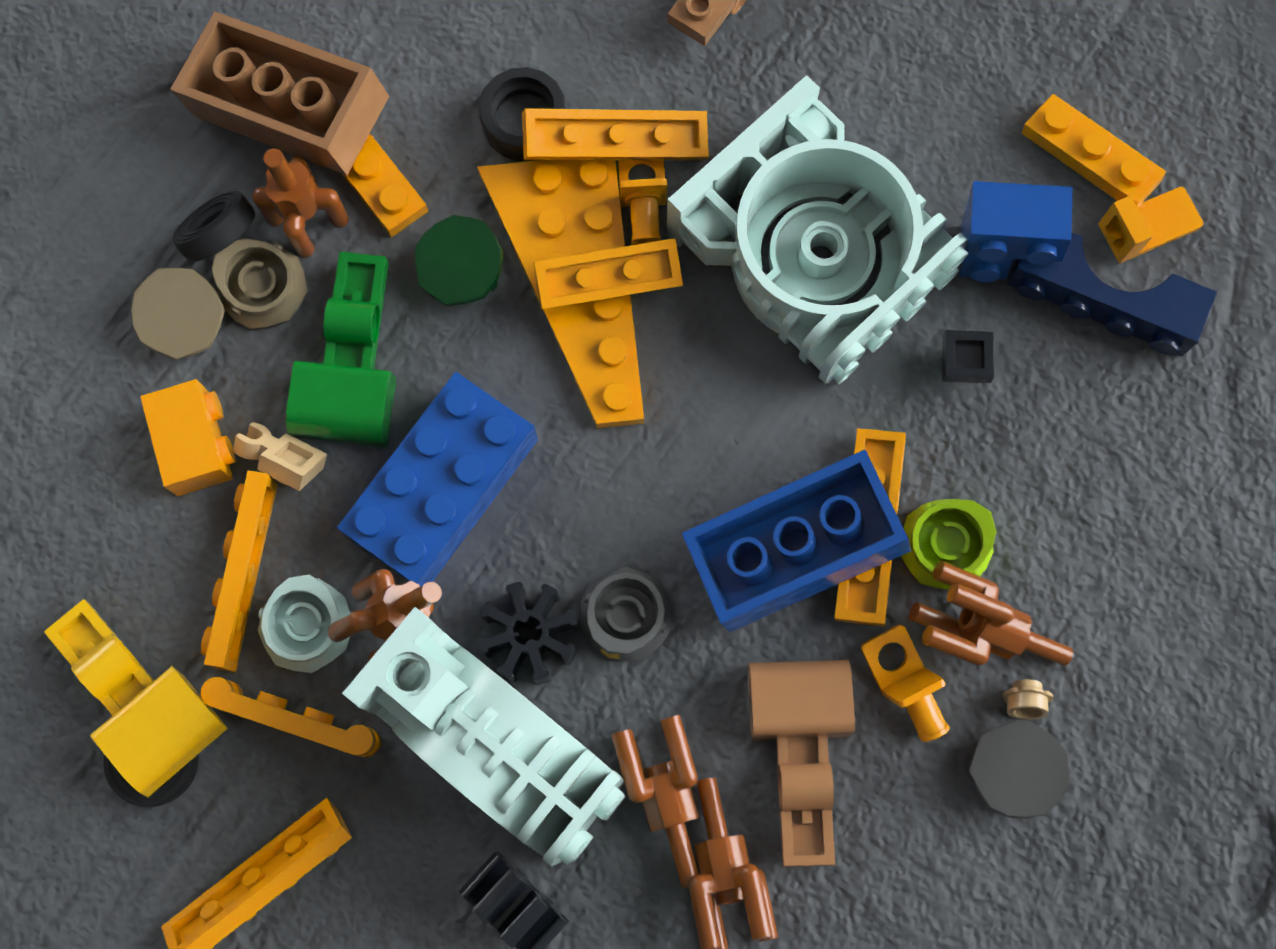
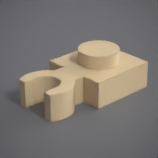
[233,422,327,491]

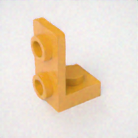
[1098,187,1203,264]

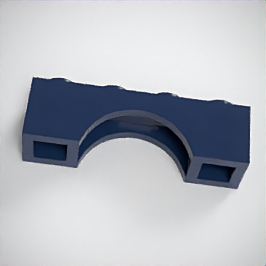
[1007,233,1218,356]

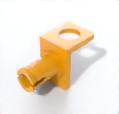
[618,160,667,245]
[860,624,950,742]

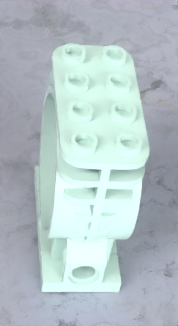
[666,75,969,384]
[342,607,626,866]

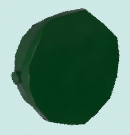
[415,215,503,307]

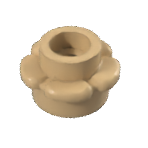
[1003,679,1053,720]

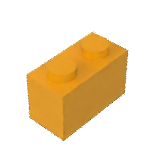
[140,379,236,496]

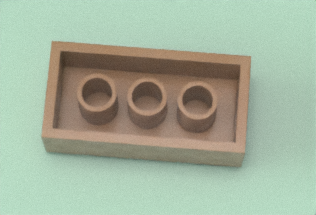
[170,11,390,175]

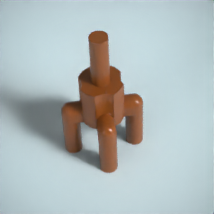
[252,148,349,258]
[909,561,1073,666]
[328,569,442,661]
[611,715,699,888]
[688,778,778,949]

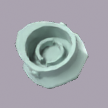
[258,575,350,673]

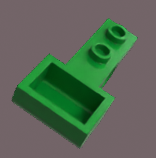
[286,251,397,447]

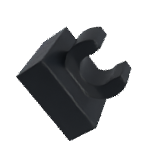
[942,330,994,383]

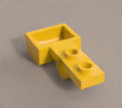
[44,599,228,797]

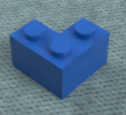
[959,181,1073,282]

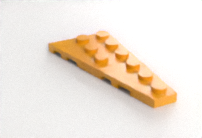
[477,160,644,428]

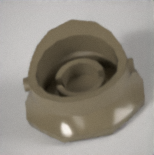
[211,239,308,330]
[131,268,225,360]

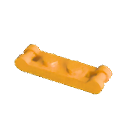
[200,677,382,758]

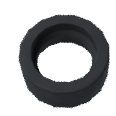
[479,67,566,162]

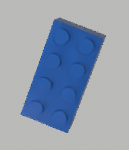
[337,371,538,586]
[682,449,911,632]

